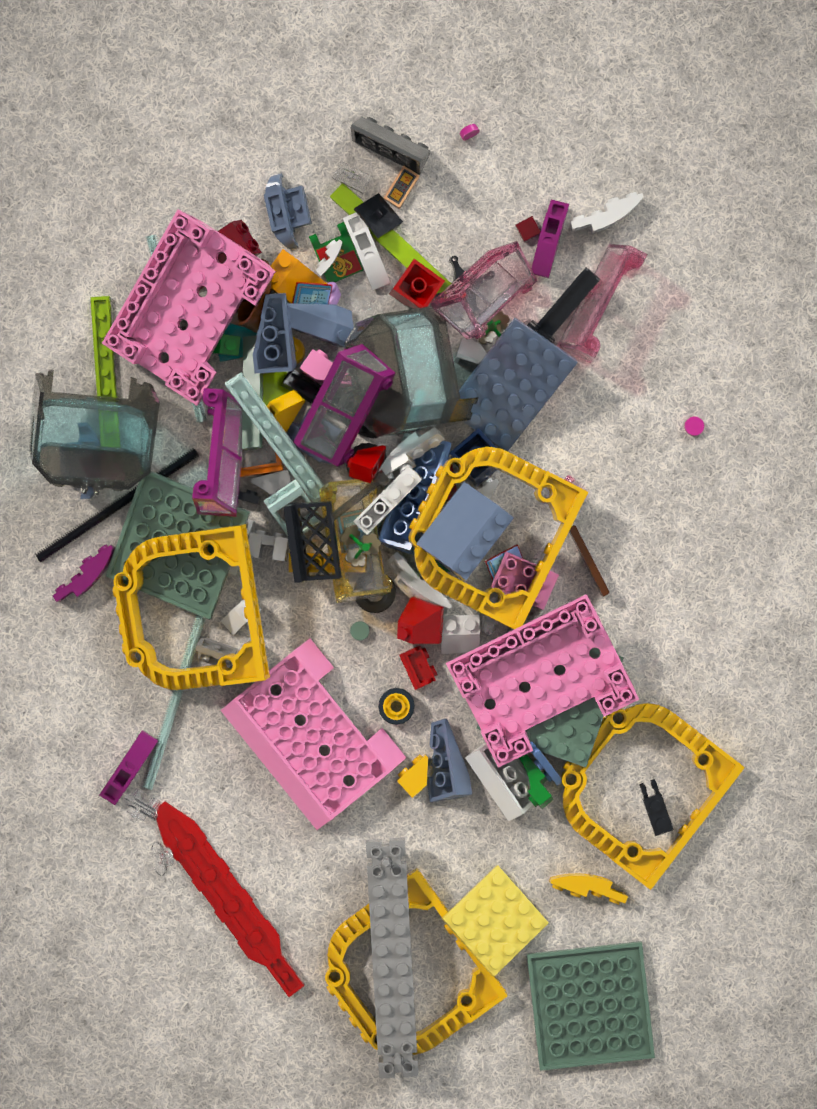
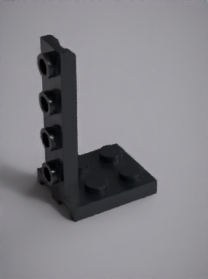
[523,267,601,346]

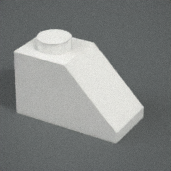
[221,600,262,635]

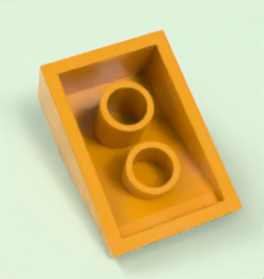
[270,249,327,303]

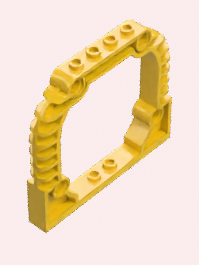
[408,447,588,630]
[113,524,270,690]
[561,703,745,890]
[325,868,508,1055]

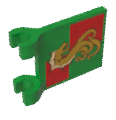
[309,222,364,282]

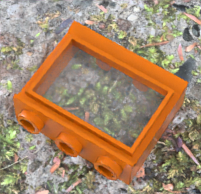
[222,429,284,478]

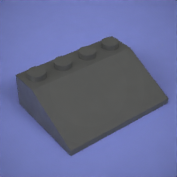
[350,117,430,175]

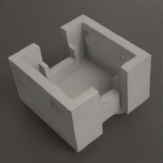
[248,530,289,562]

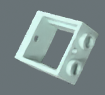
[264,479,321,536]

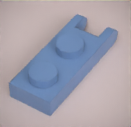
[530,742,562,786]

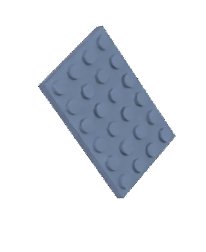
[446,318,578,451]

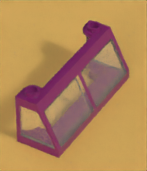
[294,344,396,467]
[192,388,243,517]

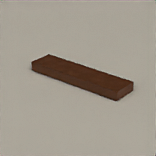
[569,525,610,597]

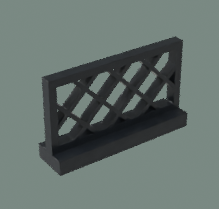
[283,501,342,583]

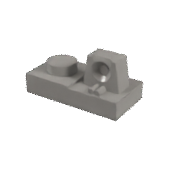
[195,636,238,664]

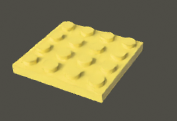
[441,865,549,977]

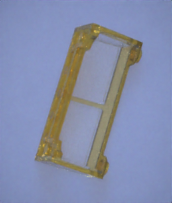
[319,479,392,603]

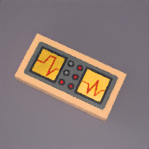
[384,166,420,209]

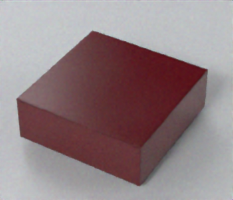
[515,216,541,242]

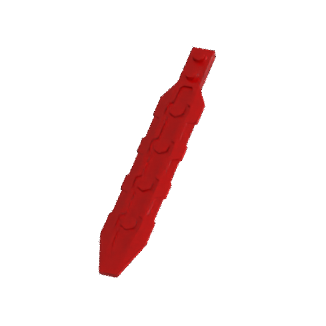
[153,801,305,997]

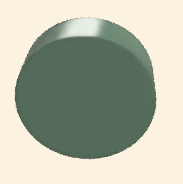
[350,621,370,640]

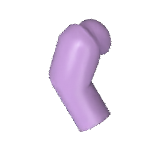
[327,282,341,305]

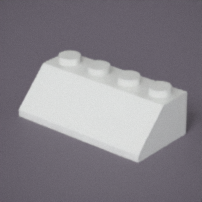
[465,742,533,821]

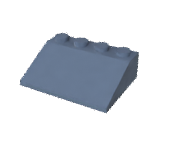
[416,482,514,580]

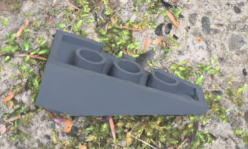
[253,293,297,374]
[287,303,354,348]
[427,719,472,802]

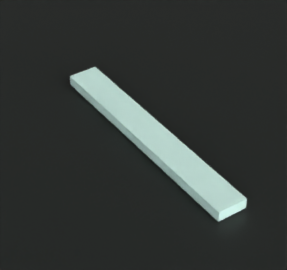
[225,372,330,502]

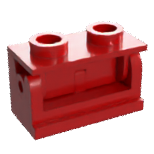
[399,645,438,690]

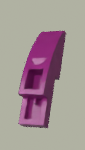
[530,199,569,278]
[52,544,115,602]
[99,730,158,805]

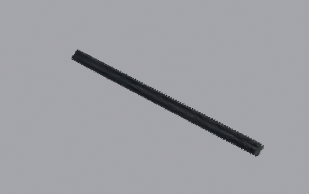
[35,448,199,562]

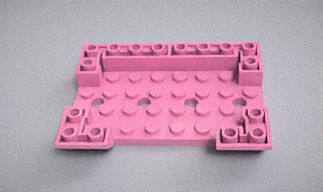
[102,209,276,406]
[446,594,639,768]
[220,638,406,830]

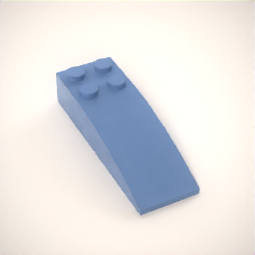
[378,441,451,555]

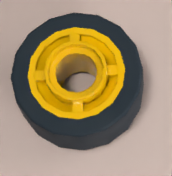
[378,688,415,725]

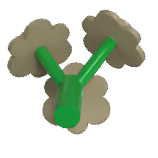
[475,311,510,345]
[340,525,381,567]

